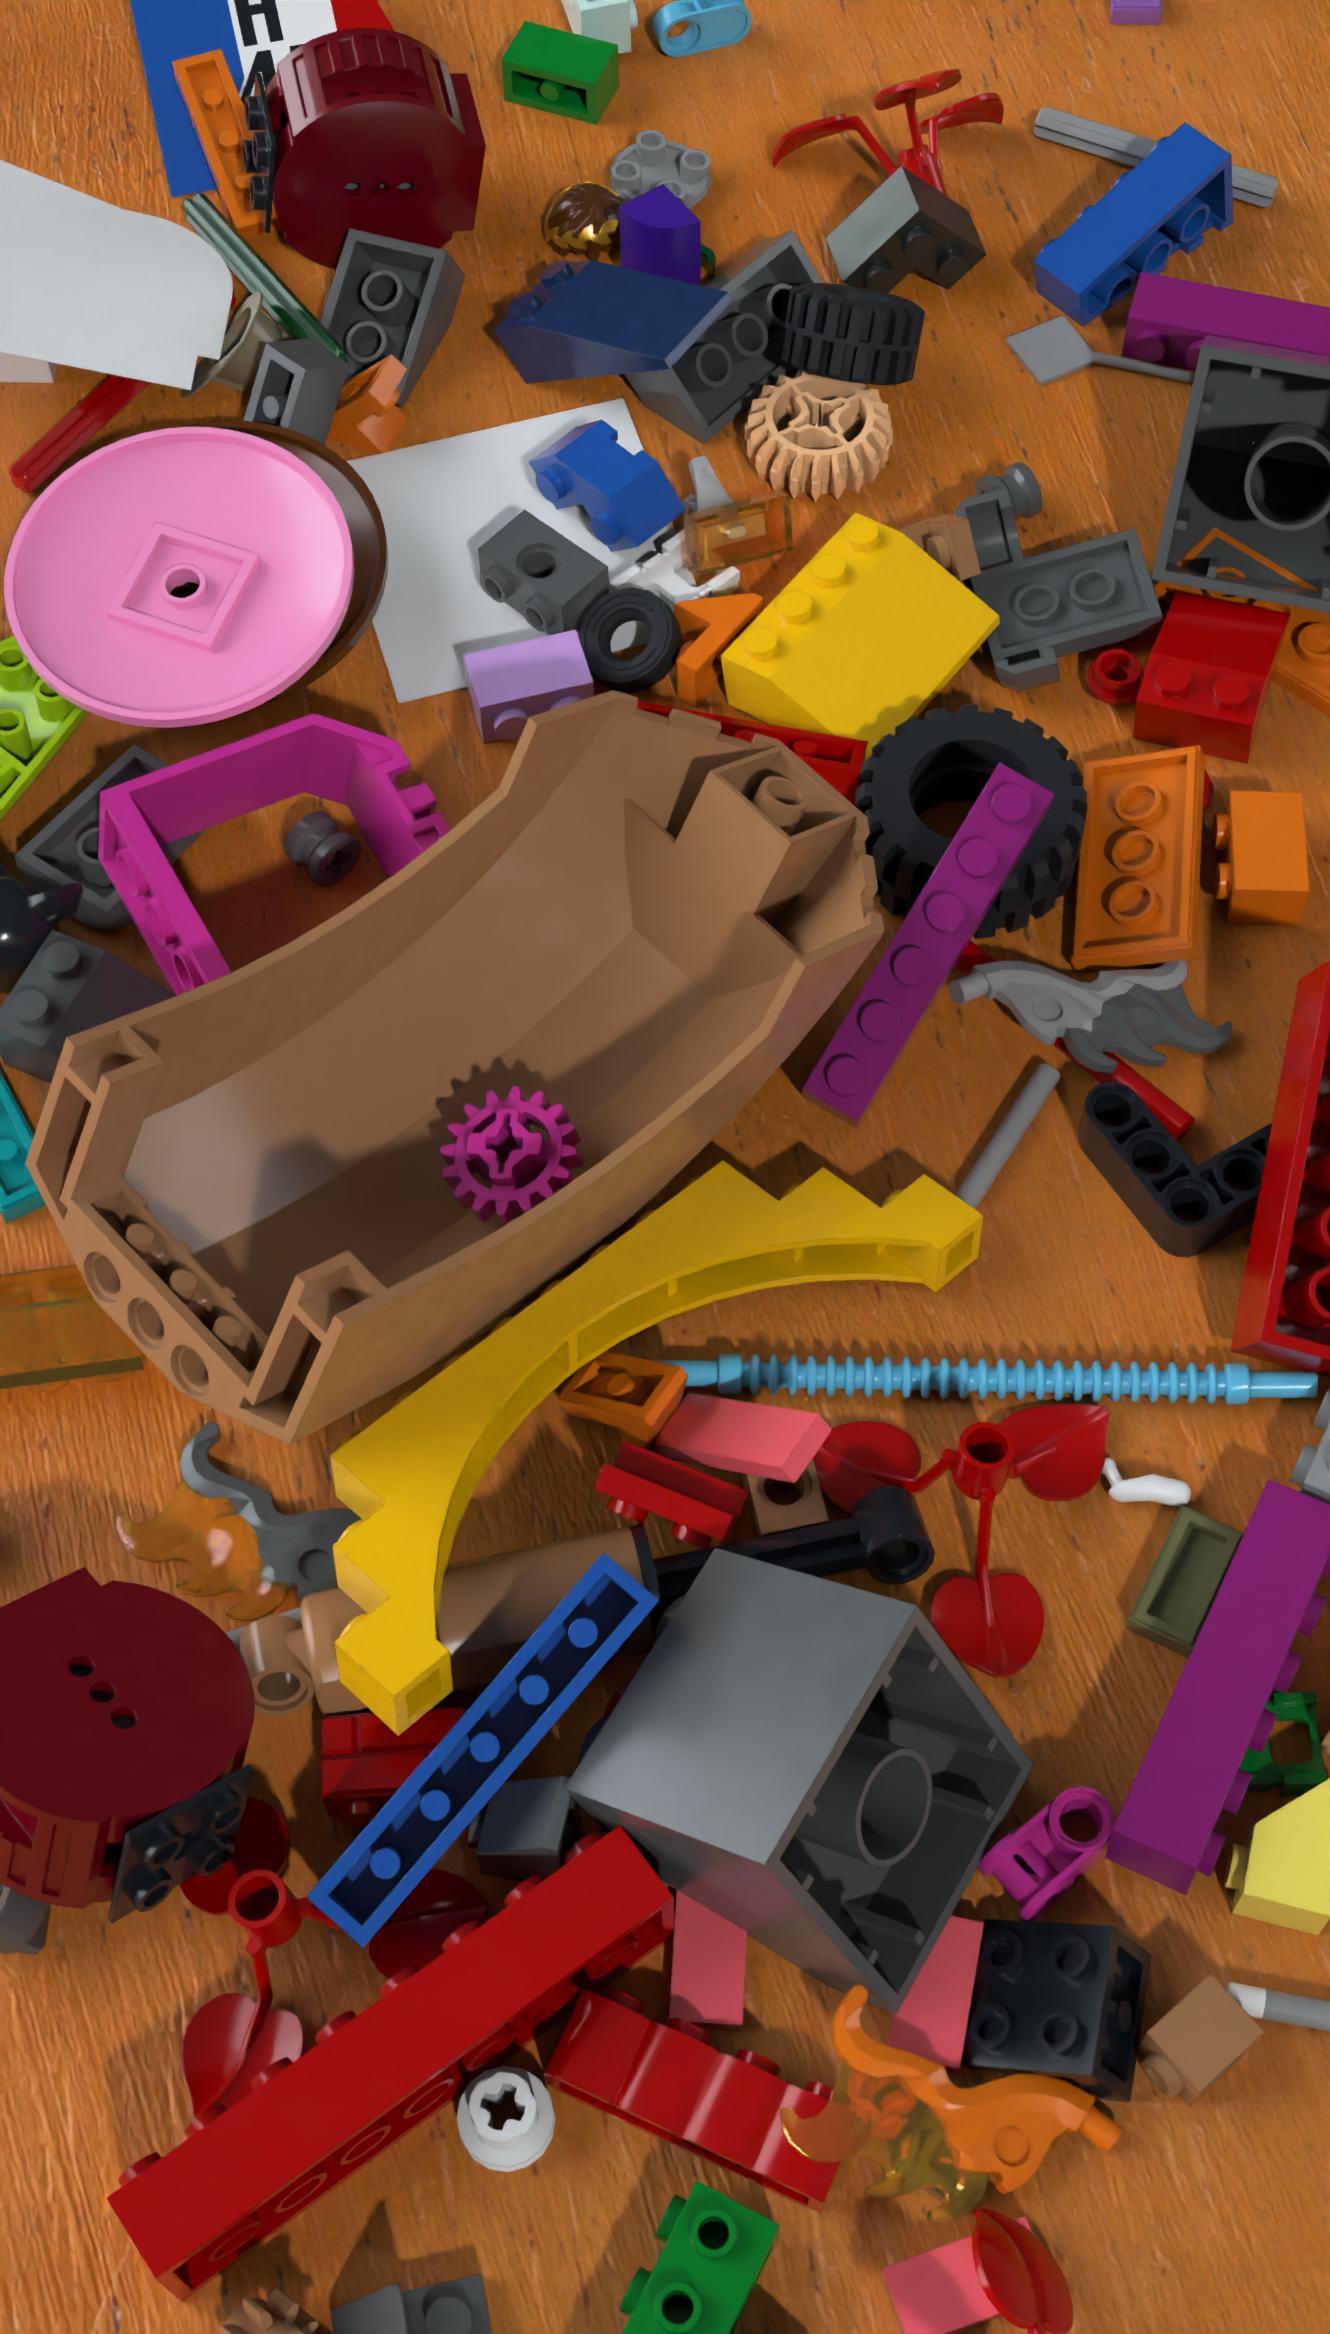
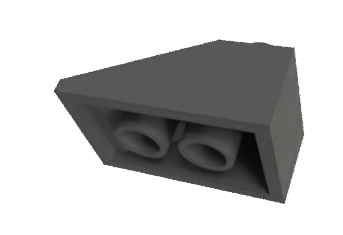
[320,228,466,408]
[0,930,176,1083]

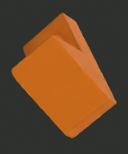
[327,354,407,454]
[674,592,763,708]
[557,1351,688,1450]

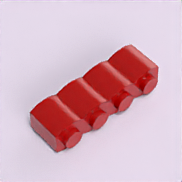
[544,1987,859,2213]

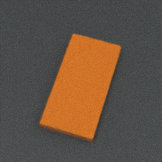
[1153,527,1330,717]
[1071,745,1205,972]

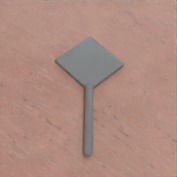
[1005,315,1194,386]

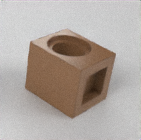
[743,1458,829,1538]
[1138,1973,1265,2107]

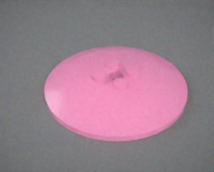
[4,427,355,728]

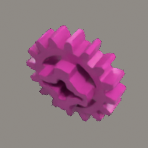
[440,1086,583,1225]

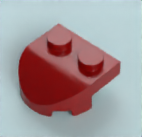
[593,1440,749,1549]

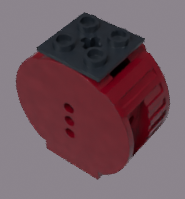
[242,28,486,270]
[0,1567,255,1923]

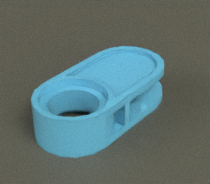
[652,0,752,57]

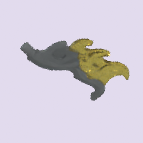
[116,1422,362,1622]

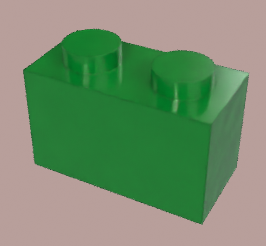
[501,21,619,125]

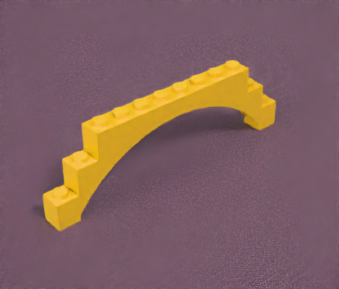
[330,1160,984,1736]

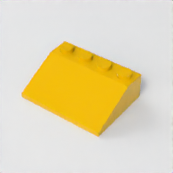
[721,512,1000,760]

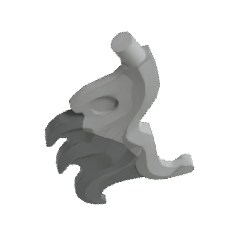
[949,960,1233,1073]

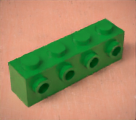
[619,2180,780,2334]

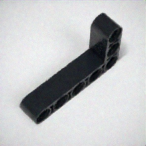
[1078,1082,1272,1257]

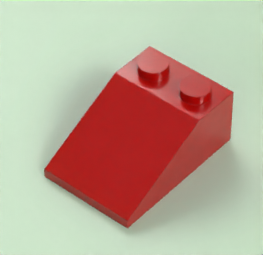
[1133,590,1290,764]

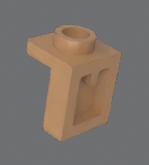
[897,514,981,581]

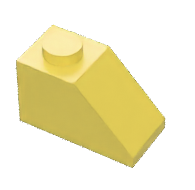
[1224,1778,1330,1935]

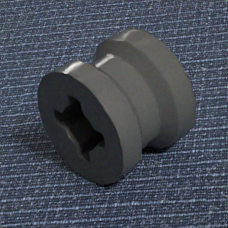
[975,462,1043,519]
[284,811,361,887]

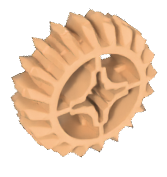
[745,370,893,503]

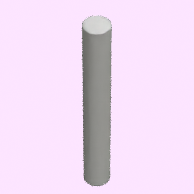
[955,1063,1060,1209]

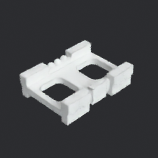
[609,527,740,628]

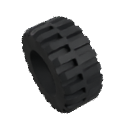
[855,705,1088,939]

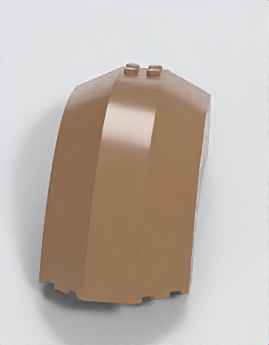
[25,690,885,1445]

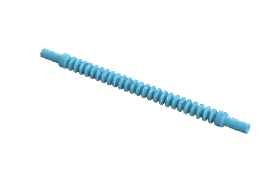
[651,1353,1318,1405]

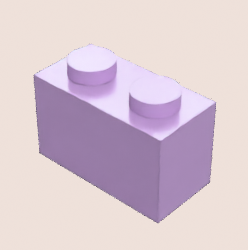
[463,629,594,744]

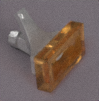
[683,455,793,575]

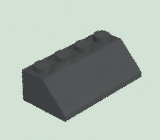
[625,230,824,443]

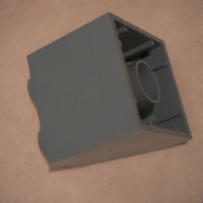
[1151,335,1330,613]
[564,1548,1034,2014]

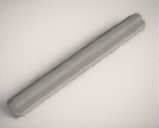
[1034,107,1279,209]

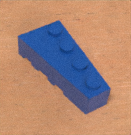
[1034,122,1233,327]

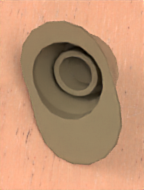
[181,291,291,398]

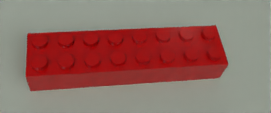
[106,1825,675,2302]

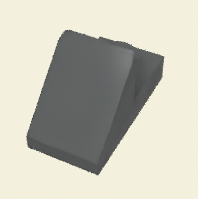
[330,2274,493,2334]

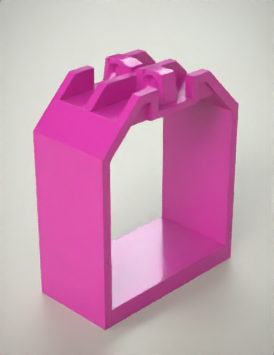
[98,713,451,996]

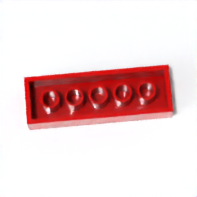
[1230,960,1330,1378]

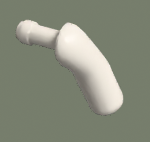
[1102,1458,1191,1507]

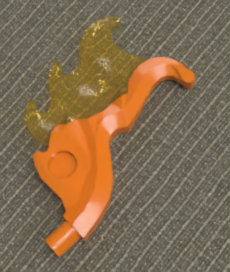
[779,1985,1122,2222]

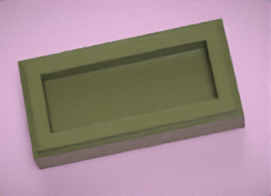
[1125,1505,1244,1658]

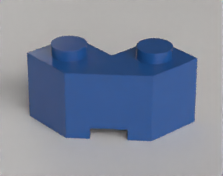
[528,420,686,552]

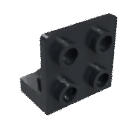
[961,1919,1152,2102]

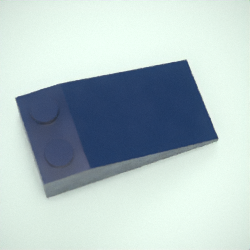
[493,260,733,383]

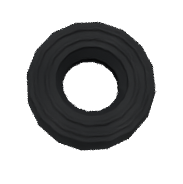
[578,587,681,693]

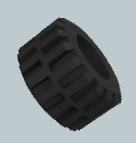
[779,283,925,385]

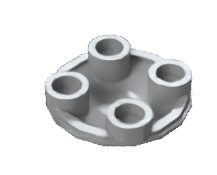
[609,130,711,209]

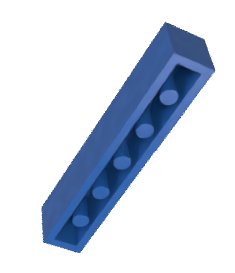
[306,1552,659,1948]

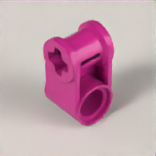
[977,1786,1115,1921]

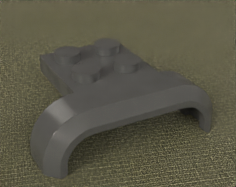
[955,487,1163,693]

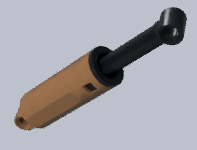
[240,1486,935,1716]

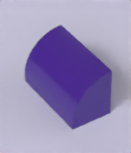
[619,184,701,286]

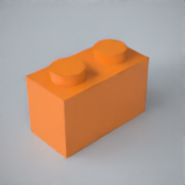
[1212,790,1310,926]

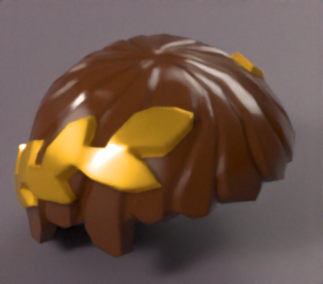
[544,182,624,261]

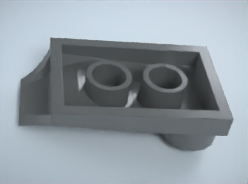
[14,744,206,932]

